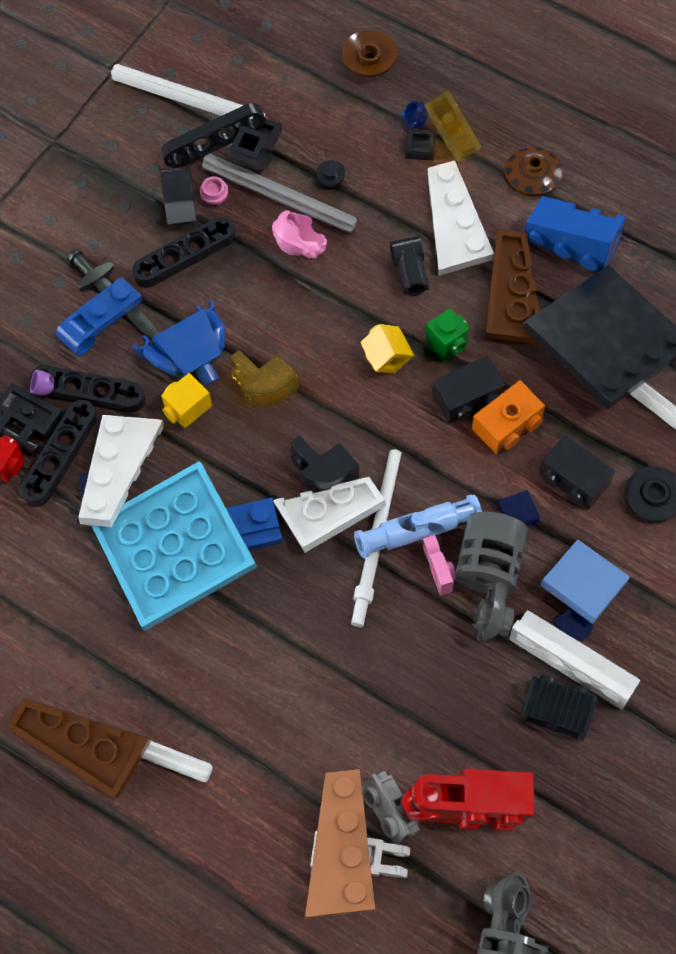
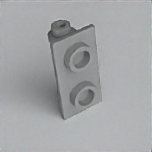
[362,771,420,845]

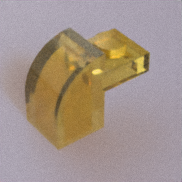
[230,350,299,407]

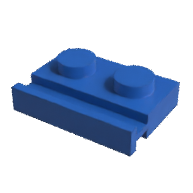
[226,498,283,551]

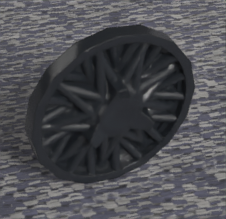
[625,466,676,523]

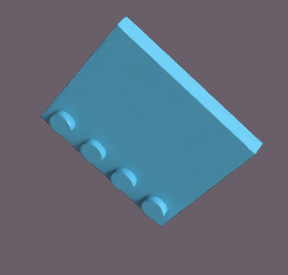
[91,461,258,631]

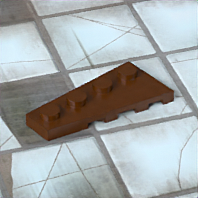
[485,230,540,345]
[7,699,152,799]

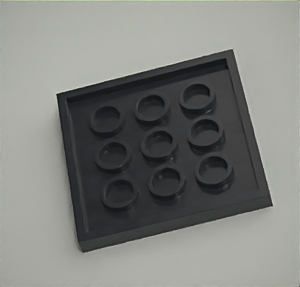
[523,265,676,409]

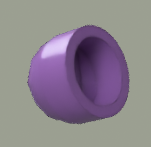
[30,369,54,395]

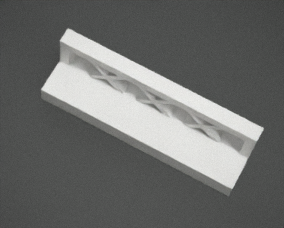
[509,610,640,710]

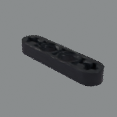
[161,103,266,168]
[132,217,236,288]
[29,365,146,412]
[20,400,97,507]

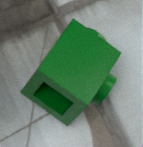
[425,308,469,362]

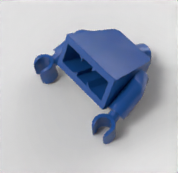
[132,300,225,387]

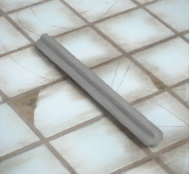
[202,154,357,233]

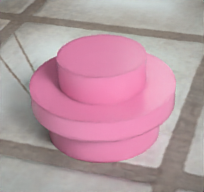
[200,176,229,205]

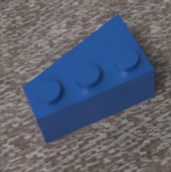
[525,196,626,272]

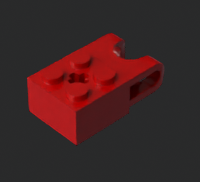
[401,769,534,832]

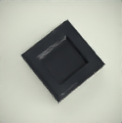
[405,129,436,160]

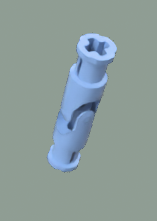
[354,494,482,558]

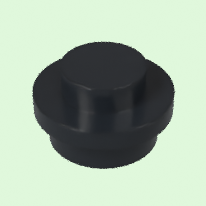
[317,160,345,188]

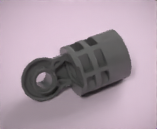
[455,511,528,642]
[477,872,549,954]

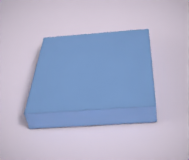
[540,540,630,624]

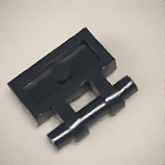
[0,383,64,456]

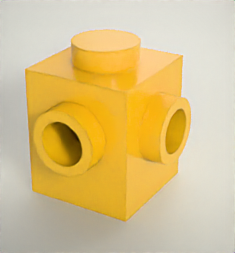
[360,324,414,373]
[161,373,212,428]

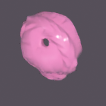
[272,210,327,259]

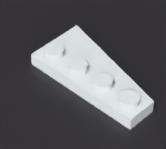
[427,160,494,276]
[78,415,164,527]

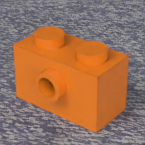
[472,380,545,454]

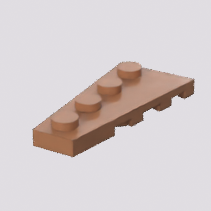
[305,769,375,919]

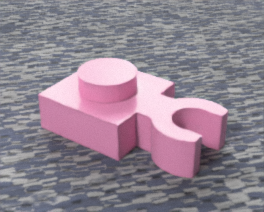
[422,535,456,596]

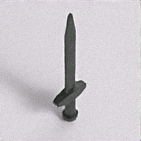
[67,249,159,339]

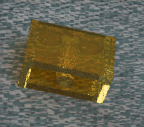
[424,90,482,163]

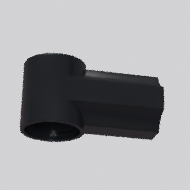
[390,236,429,297]

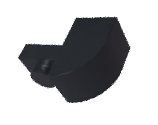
[230,118,282,172]
[161,167,196,224]
[290,436,359,493]

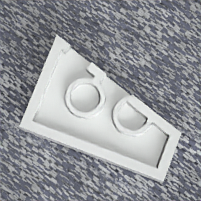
[273,477,386,553]

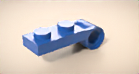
[56,277,142,356]

